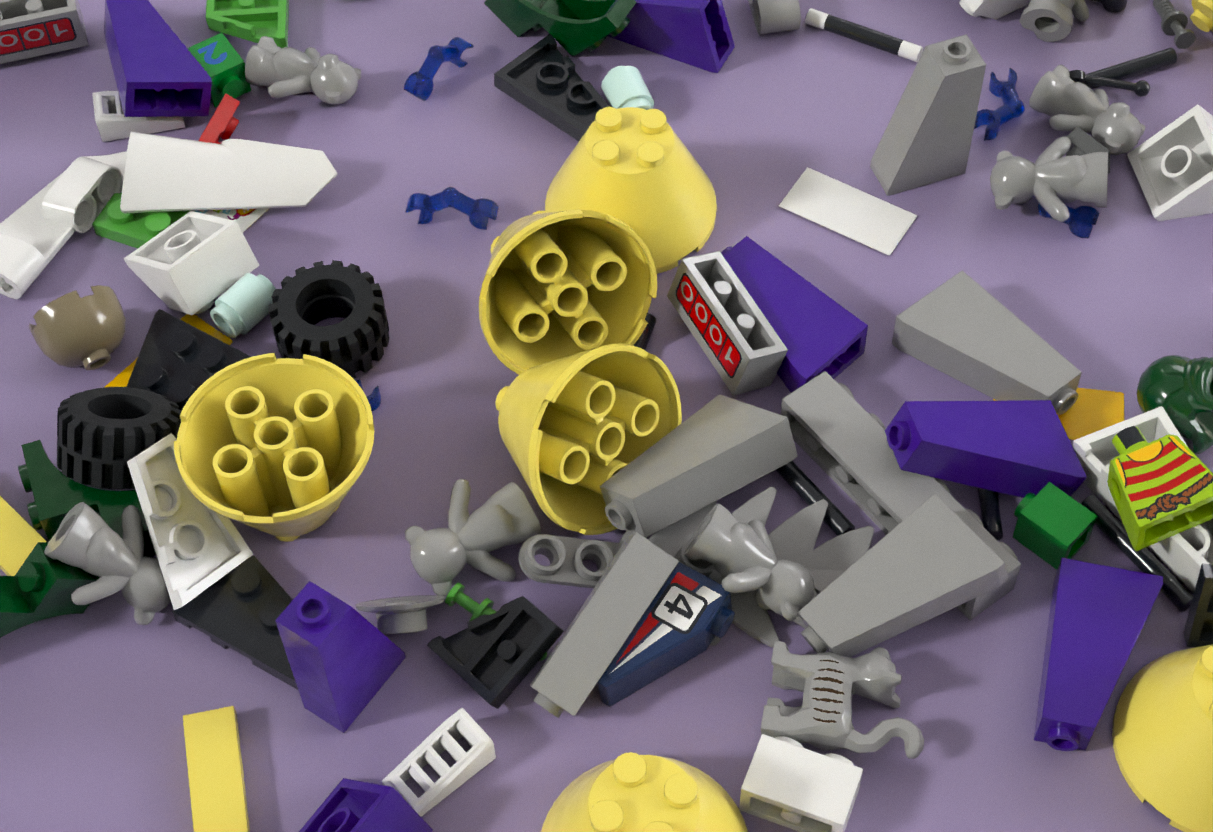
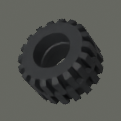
[269,260,389,379]
[57,387,181,489]

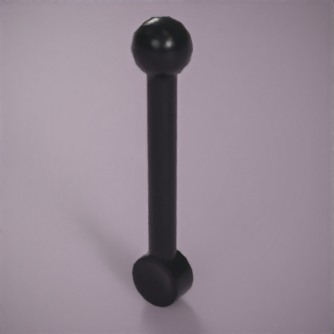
[1069,70,1150,97]

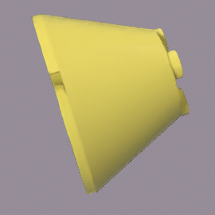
[545,107,717,274]
[479,210,657,375]
[495,343,682,535]
[174,353,375,542]
[1112,644,1213,832]
[541,752,748,832]

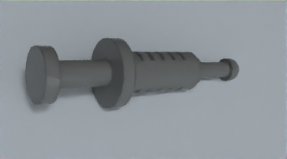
[1153,0,1196,49]

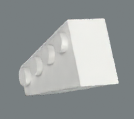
[1073,406,1213,594]

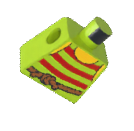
[1107,426,1213,551]

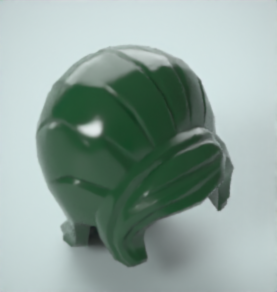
[1137,355,1213,454]

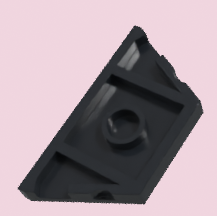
[126,309,251,412]

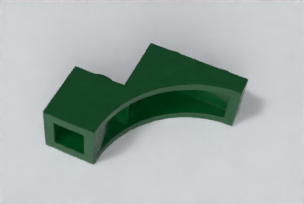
[484,0,636,57]
[18,440,156,557]
[0,542,100,638]

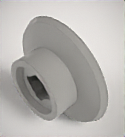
[355,595,445,634]

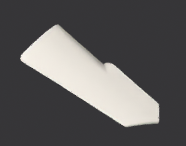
[120,132,338,213]
[0,151,127,299]

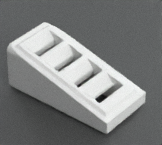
[92,91,185,142]
[382,708,496,817]

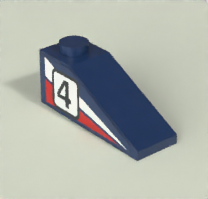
[598,562,735,707]

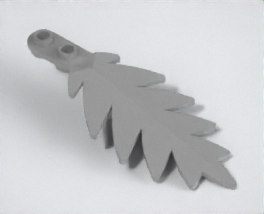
[518,487,874,648]

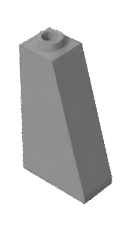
[870,34,986,196]
[892,271,1082,415]
[600,394,798,538]
[798,493,1009,657]
[530,532,679,718]

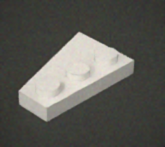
[127,433,253,610]

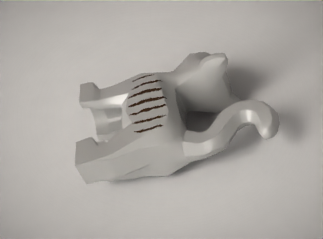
[761,641,924,759]

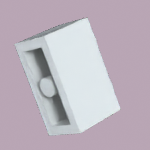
[739,734,863,832]

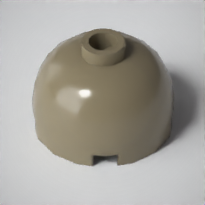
[29,285,126,370]

